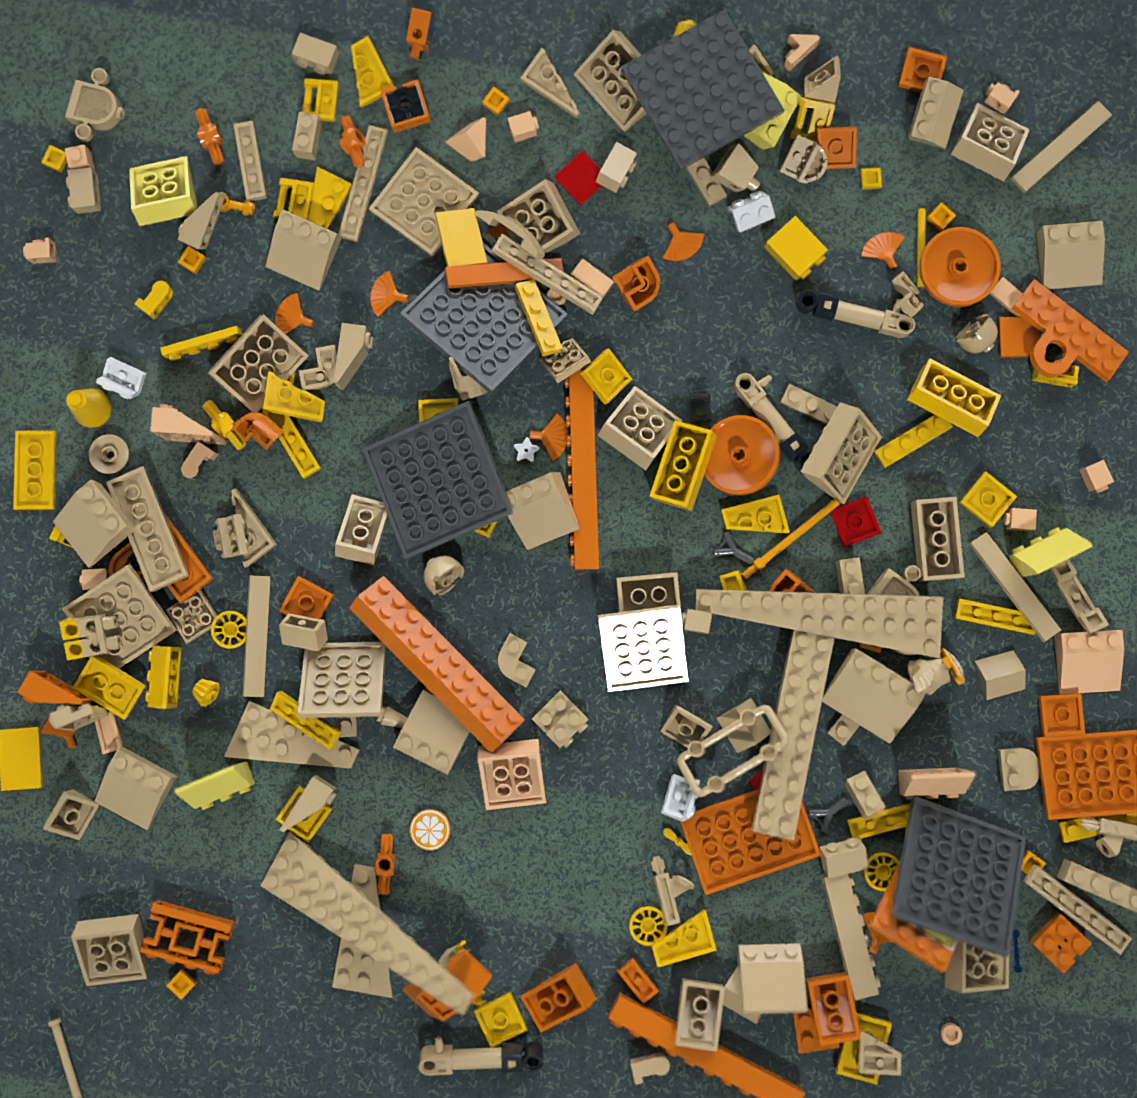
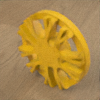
[211,611,246,649]
[863,852,899,891]
[629,906,668,946]

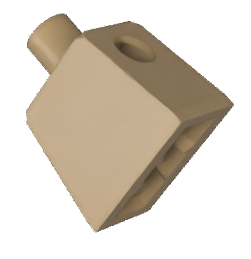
[710,143,760,192]

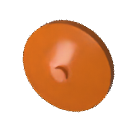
[919,227,1001,307]
[704,415,780,495]

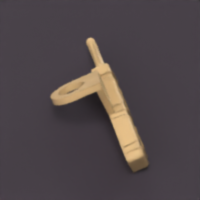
[1081,817,1137,858]
[651,856,695,926]

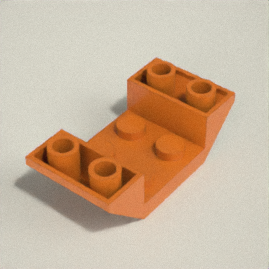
[403,949,492,1021]

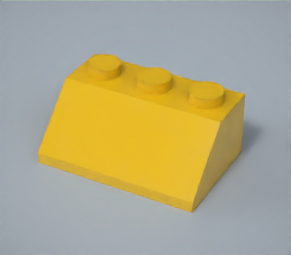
[146,646,182,709]

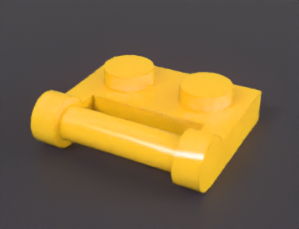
[301,79,339,122]
[790,97,835,142]
[273,178,314,220]

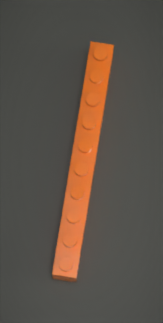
[565,370,599,570]
[608,992,805,1098]

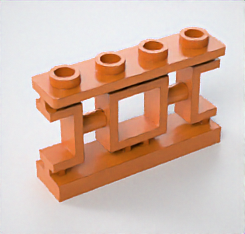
[140,900,236,975]

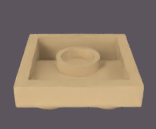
[532,690,589,748]
[49,704,109,731]

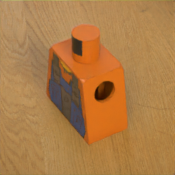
[406,8,436,60]

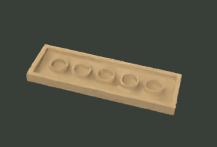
[106,466,189,592]

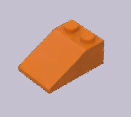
[17,671,94,704]
[520,963,597,1032]
[805,972,861,1046]

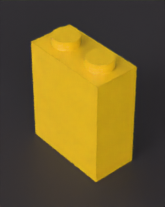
[764,216,828,281]

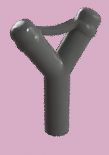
[713,531,754,565]
[808,796,849,834]

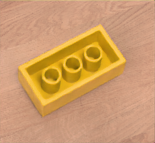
[907,359,1001,437]
[650,420,717,511]

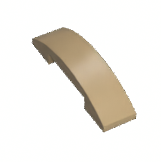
[475,211,545,258]
[1049,559,1109,634]

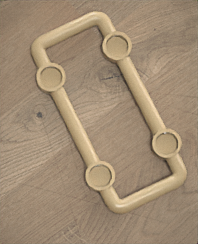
[677,705,789,797]

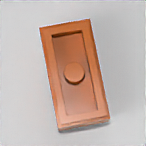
[617,958,659,1004]

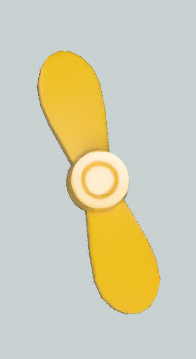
[663,828,691,855]

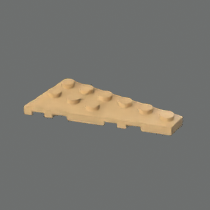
[224,701,360,768]
[332,864,393,998]

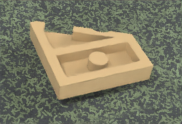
[858,1030,902,1075]

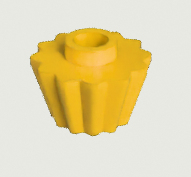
[192,679,220,707]

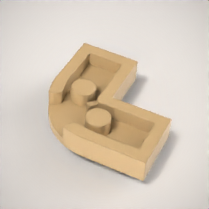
[892,271,924,317]
[299,345,337,391]
[498,633,536,687]

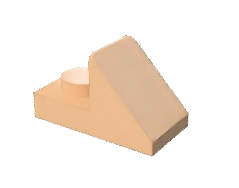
[784,34,820,71]

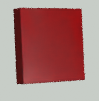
[554,150,602,206]
[830,496,882,548]

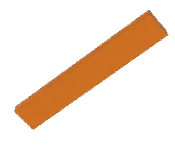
[445,258,564,288]

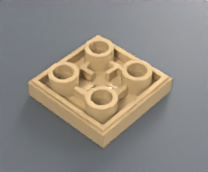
[539,338,591,383]
[166,589,222,644]

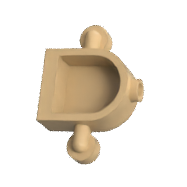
[65,68,125,142]
[867,565,921,596]

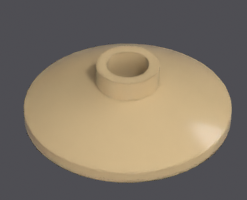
[89,434,129,474]

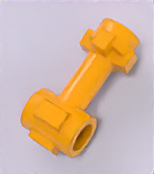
[221,195,255,216]

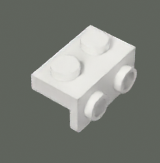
[727,191,775,233]
[96,357,146,399]
[661,774,701,822]

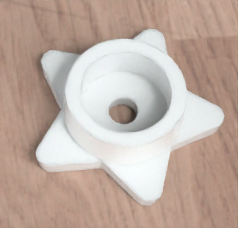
[514,437,539,462]

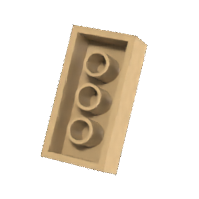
[911,497,965,582]

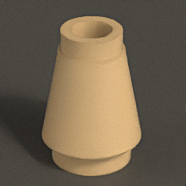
[376,706,408,728]

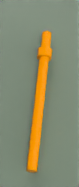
[741,498,840,580]

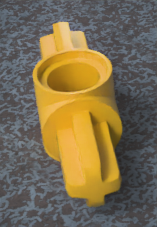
[202,400,247,450]

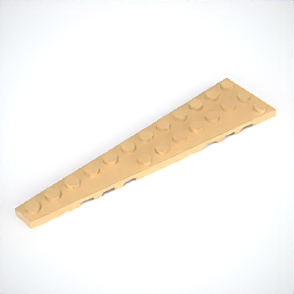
[695,589,943,658]
[261,831,475,1015]

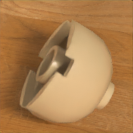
[956,314,998,353]
[423,556,464,595]

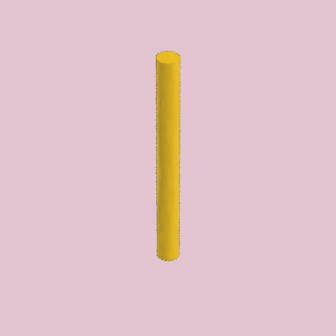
[917,208,926,287]

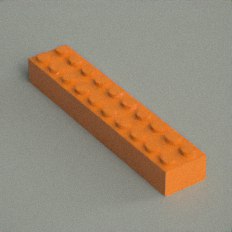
[349,576,525,753]

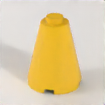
[66,388,111,428]

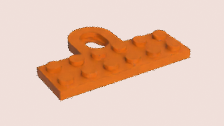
[1011,279,1129,382]
[109,512,214,603]

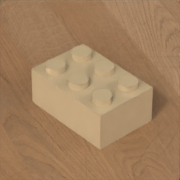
[616,572,681,612]

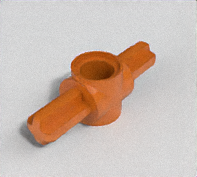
[195,108,224,164]
[339,115,366,168]
[375,833,396,895]

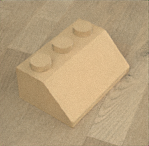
[907,76,964,149]

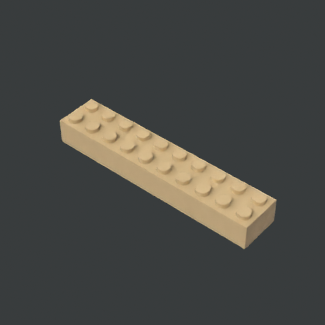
[751,630,834,840]

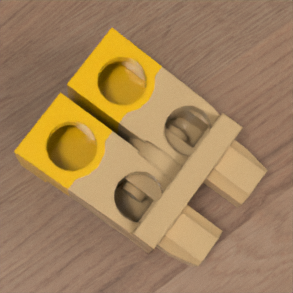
[59,614,122,661]

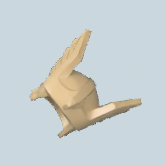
[449,357,487,401]
[907,658,950,695]

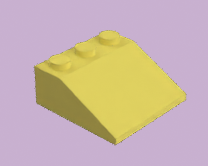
[744,72,802,149]
[130,156,197,226]
[1008,527,1093,577]
[175,761,256,810]

